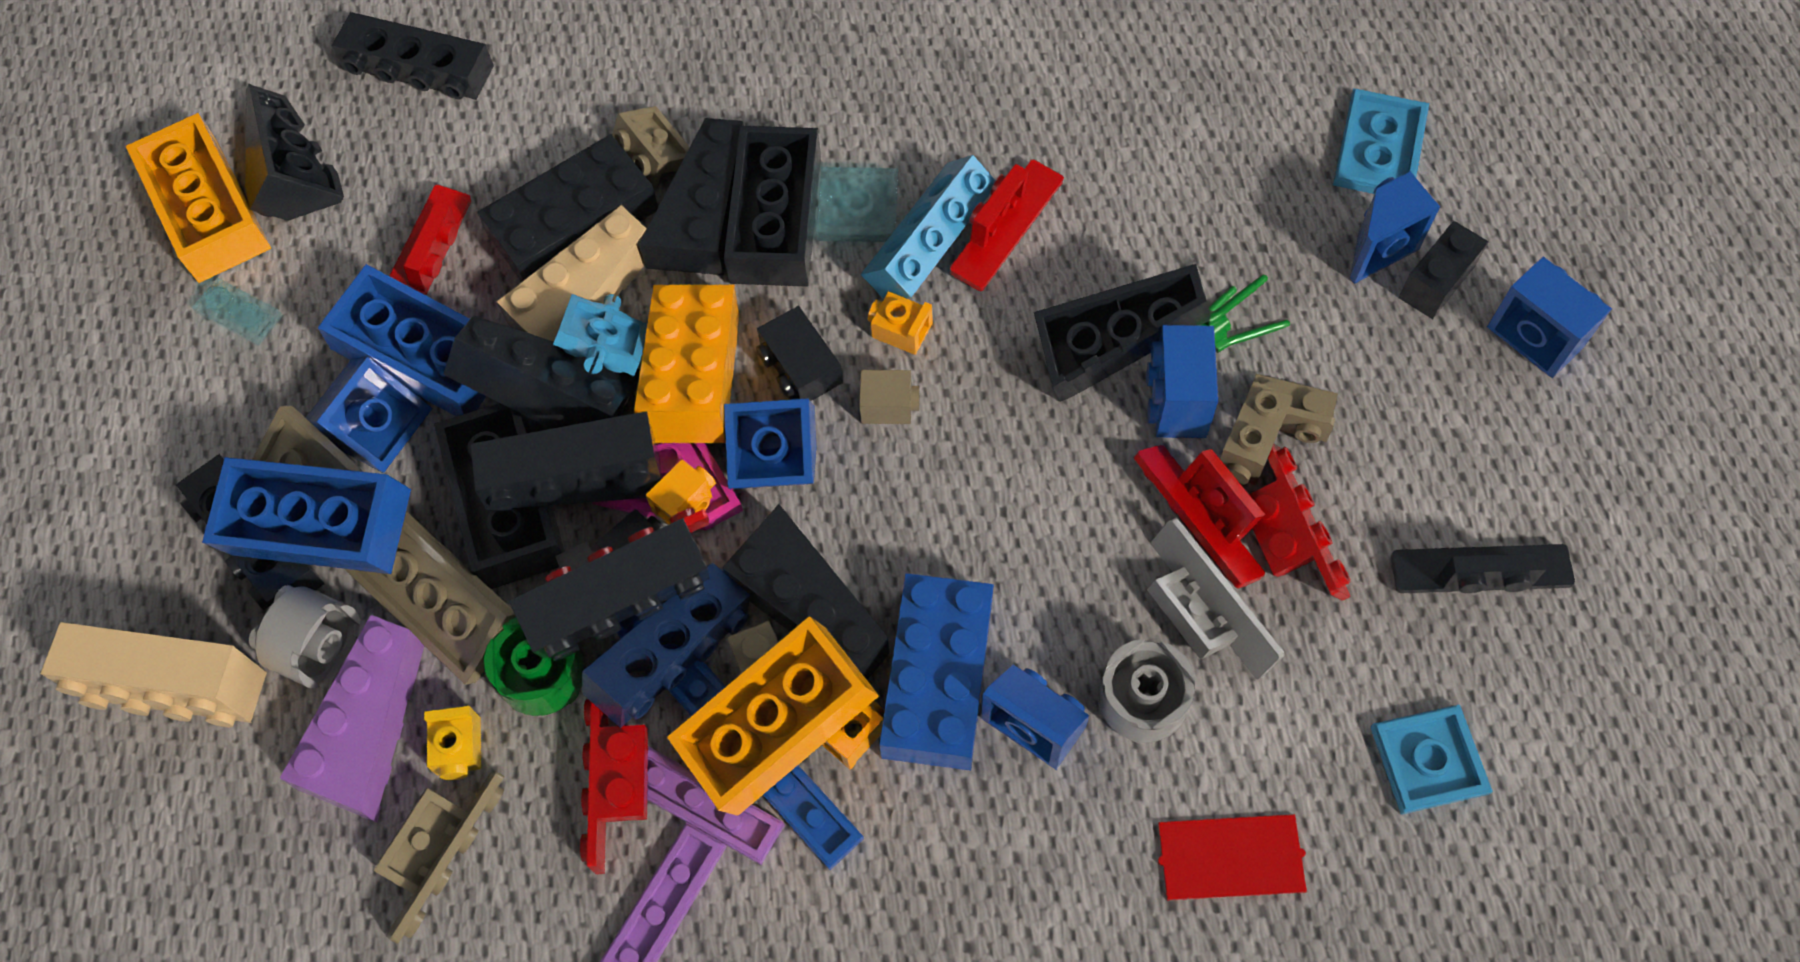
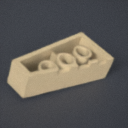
[497,205,647,341]

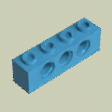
[860,155,996,298]

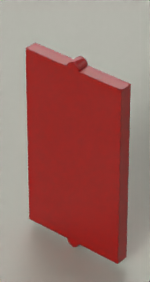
[1158,814,1307,901]

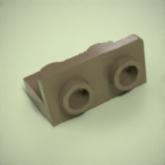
[612,106,690,190]
[1253,374,1338,443]

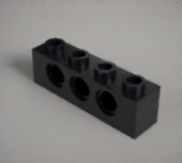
[331,12,494,100]
[176,454,325,611]

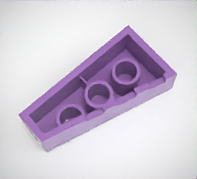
[280,615,424,823]

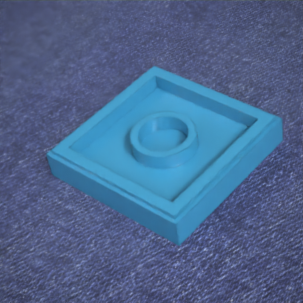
[1370,704,1493,815]

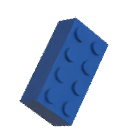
[318,264,487,416]
[202,457,411,574]
[879,573,994,771]

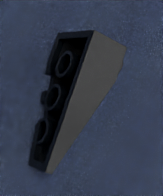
[245,84,344,221]

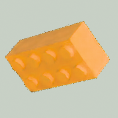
[126,113,272,283]
[634,285,739,443]
[667,616,879,816]

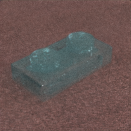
[192,277,283,346]

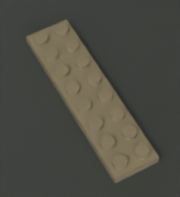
[252,406,516,685]

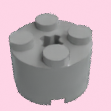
[248,585,360,689]
[1098,639,1195,743]

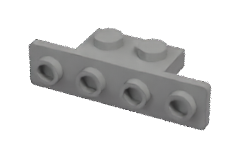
[1147,518,1284,679]

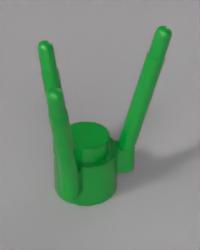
[1201,274,1290,353]

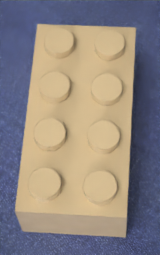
[40,622,267,728]

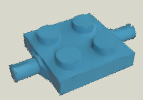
[553,294,647,376]

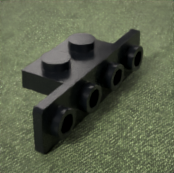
[1391,544,1575,593]

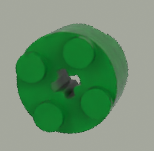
[484,617,586,716]

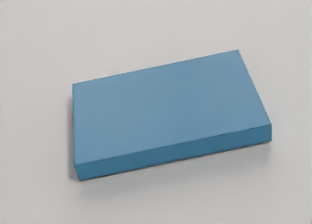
[1333,88,1430,194]

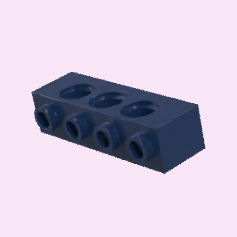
[582,563,750,728]

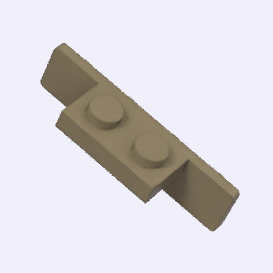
[373,771,504,944]

